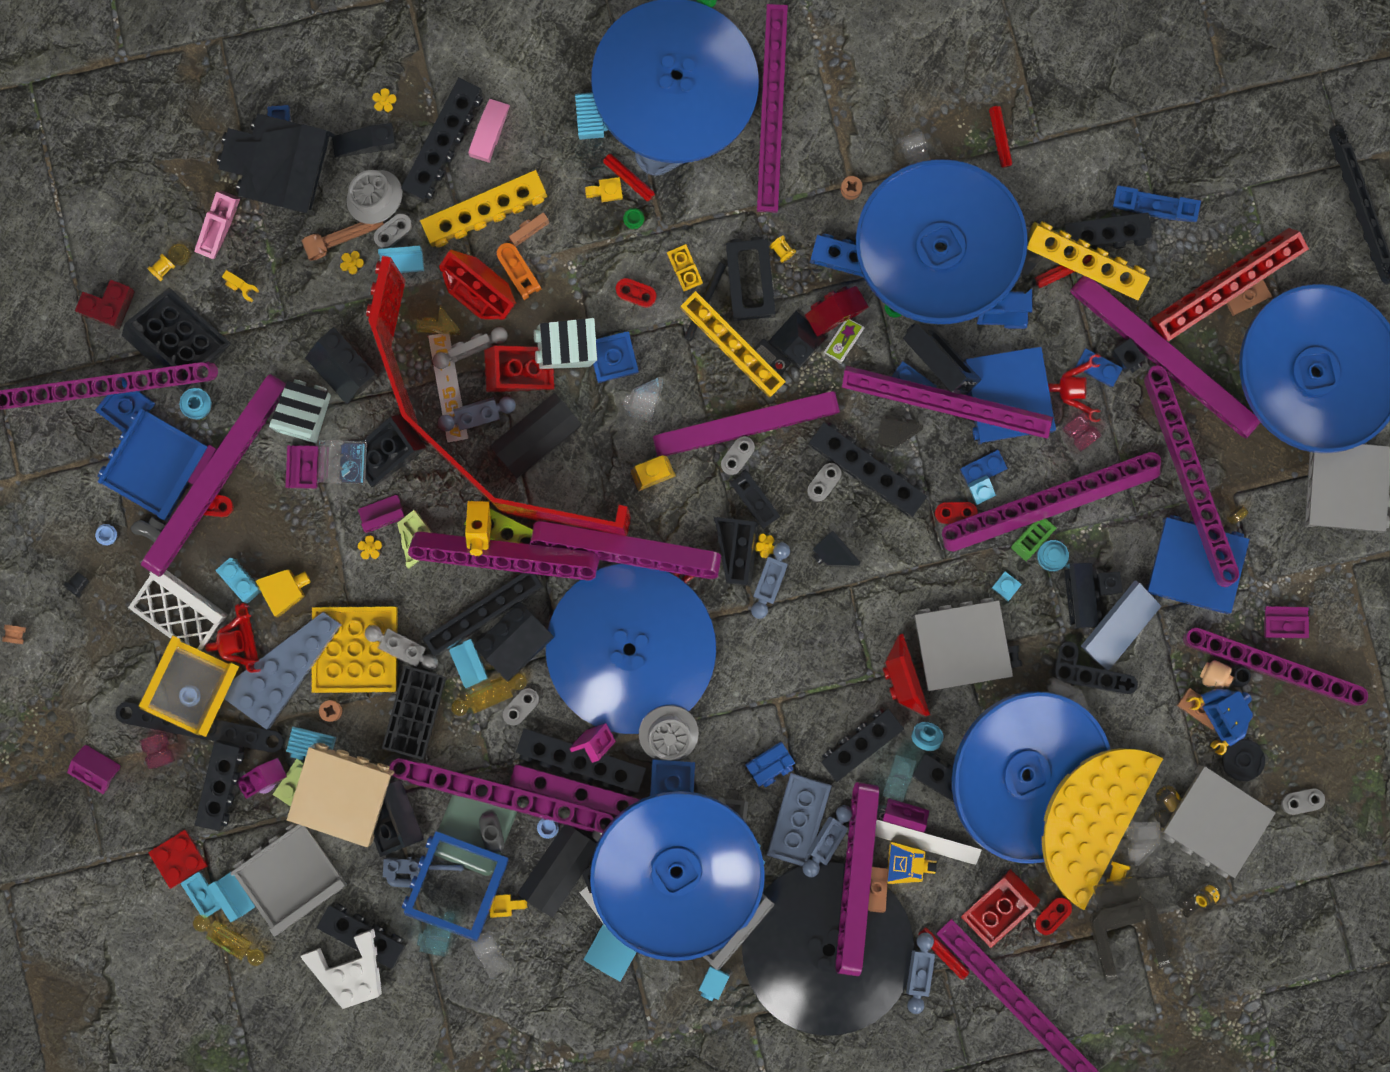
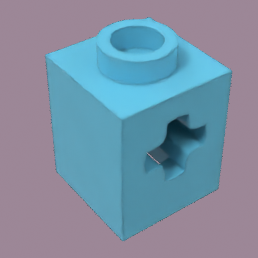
[699,965,730,1001]

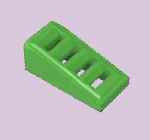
[1011,519,1057,561]

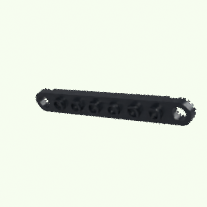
[1329,124,1390,285]
[115,702,284,752]

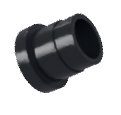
[63,572,89,598]
[1231,666,1251,687]

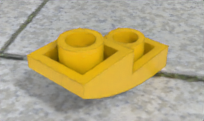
[666,244,703,291]

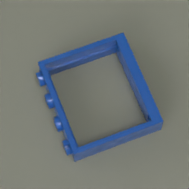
[402,831,508,942]

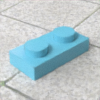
[180,871,221,920]

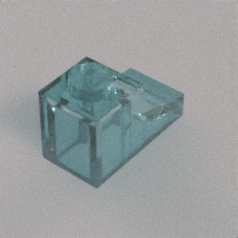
[882,755,917,802]
[417,911,456,957]

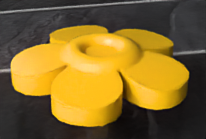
[372,88,397,112]
[340,251,364,275]
[755,534,774,558]
[358,536,382,560]

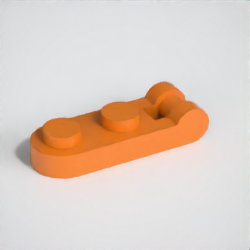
[497,243,542,300]

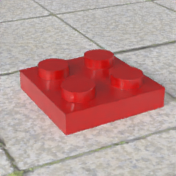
[148,829,208,889]

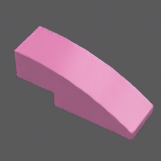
[468,99,510,163]
[194,190,240,259]

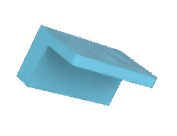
[378,246,424,273]
[449,639,489,688]
[207,872,255,922]

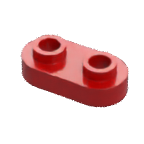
[616,278,656,308]
[204,495,234,517]
[934,502,978,524]
[1035,897,1072,935]

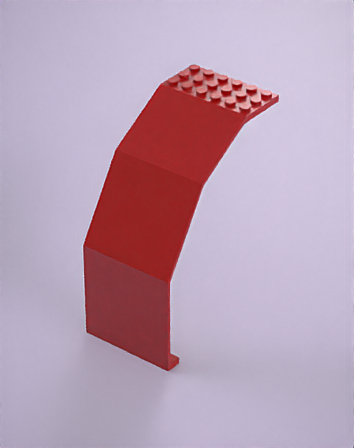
[366,256,631,536]

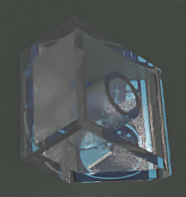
[623,377,664,424]
[318,440,367,485]

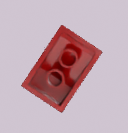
[484,346,554,392]
[961,869,1041,948]

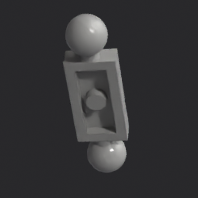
[433,327,508,369]
[364,625,438,671]

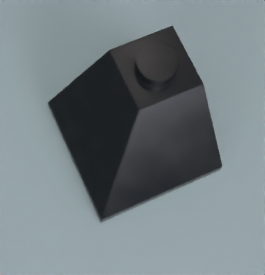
[768,311,827,370]
[812,531,861,569]

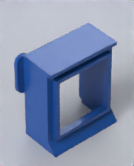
[977,289,1032,329]

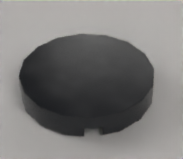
[1222,739,1265,781]

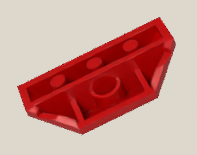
[439,250,516,320]
[882,634,930,717]

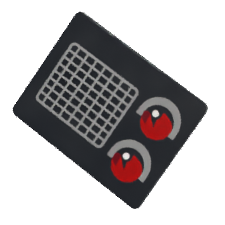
[754,339,791,375]

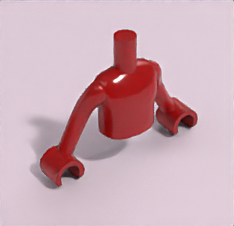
[1048,354,1101,422]
[205,605,261,673]

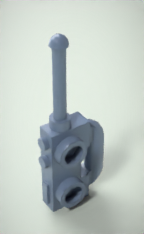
[383,857,464,888]

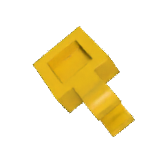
[585,177,623,202]
[222,270,259,302]
[490,894,528,918]

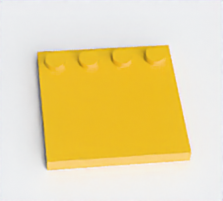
[312,607,398,693]

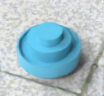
[179,388,212,420]
[1037,540,1069,572]
[911,722,944,751]

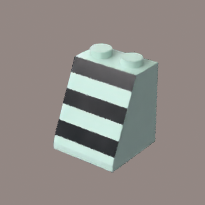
[534,318,597,369]
[269,379,331,443]

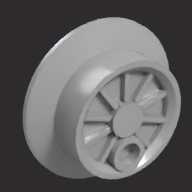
[347,170,403,224]
[639,705,699,761]

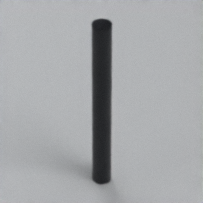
[684,262,726,341]

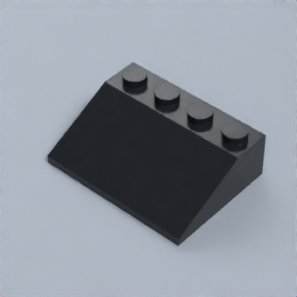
[122,287,231,392]

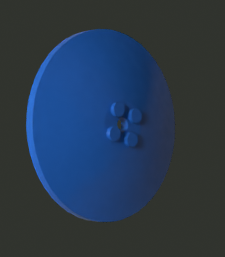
[591,0,759,163]
[856,160,1028,324]
[1239,285,1390,453]
[546,564,716,734]
[952,691,1111,864]
[590,791,765,961]

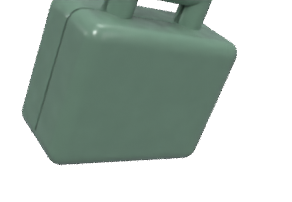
[434,785,521,876]

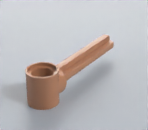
[302,221,384,261]

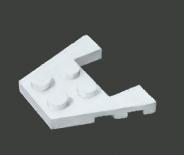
[301,929,382,1009]

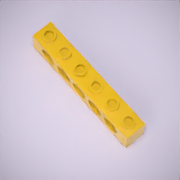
[420,170,547,248]
[1027,221,1150,300]
[680,291,786,398]

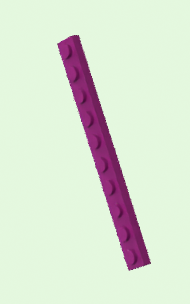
[757,4,788,213]
[842,366,1053,439]
[936,919,1099,1072]

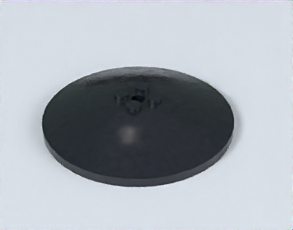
[742,862,914,1036]

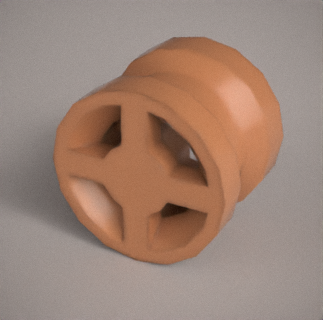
[841,176,862,200]
[2,624,26,644]
[319,700,343,722]

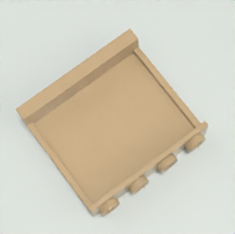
[287,743,395,848]

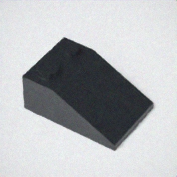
[361,414,427,488]

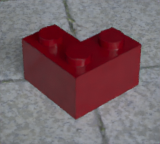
[75,279,135,330]
[805,286,869,337]

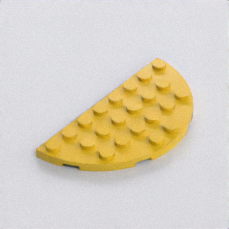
[1042,748,1163,910]

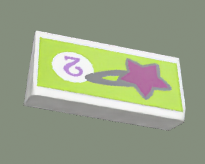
[823,319,865,364]

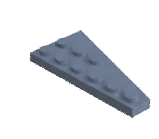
[224,612,342,730]

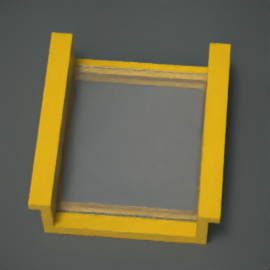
[139,635,239,737]

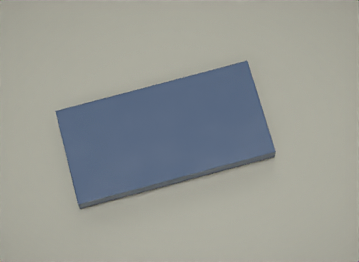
[1081,581,1161,671]
[766,773,832,866]

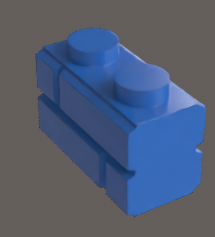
[745,742,795,787]

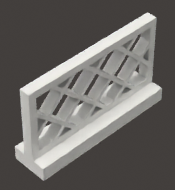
[128,570,228,651]

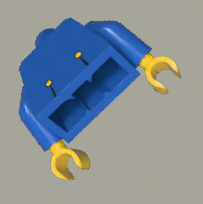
[1186,689,1253,755]

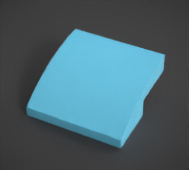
[583,924,636,982]

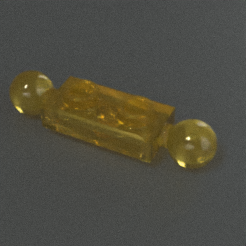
[451,673,527,716]
[193,915,265,966]

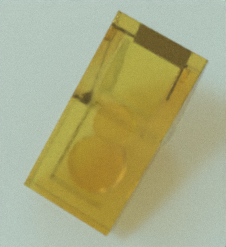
[416,306,461,336]

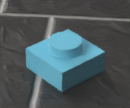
[967,475,996,505]
[991,572,1022,601]

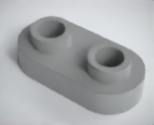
[374,214,412,249]
[721,437,755,476]
[807,463,841,502]
[503,688,539,726]
[1281,789,1325,815]

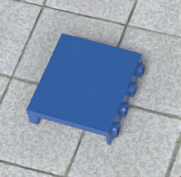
[965,347,1056,445]
[97,409,208,521]
[1146,515,1250,614]

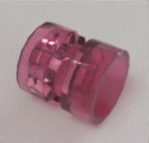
[1062,412,1102,452]
[139,733,175,770]

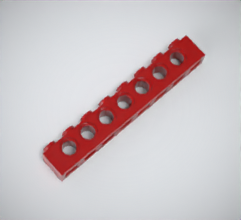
[1149,228,1309,341]

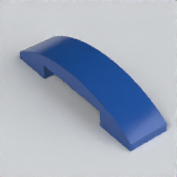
[1113,185,1201,222]

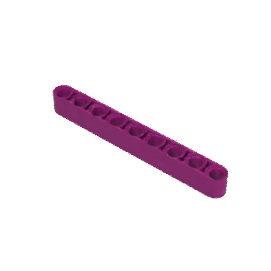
[653,391,840,457]
[530,521,721,579]
[408,532,600,580]
[1183,628,1368,706]
[836,782,879,976]

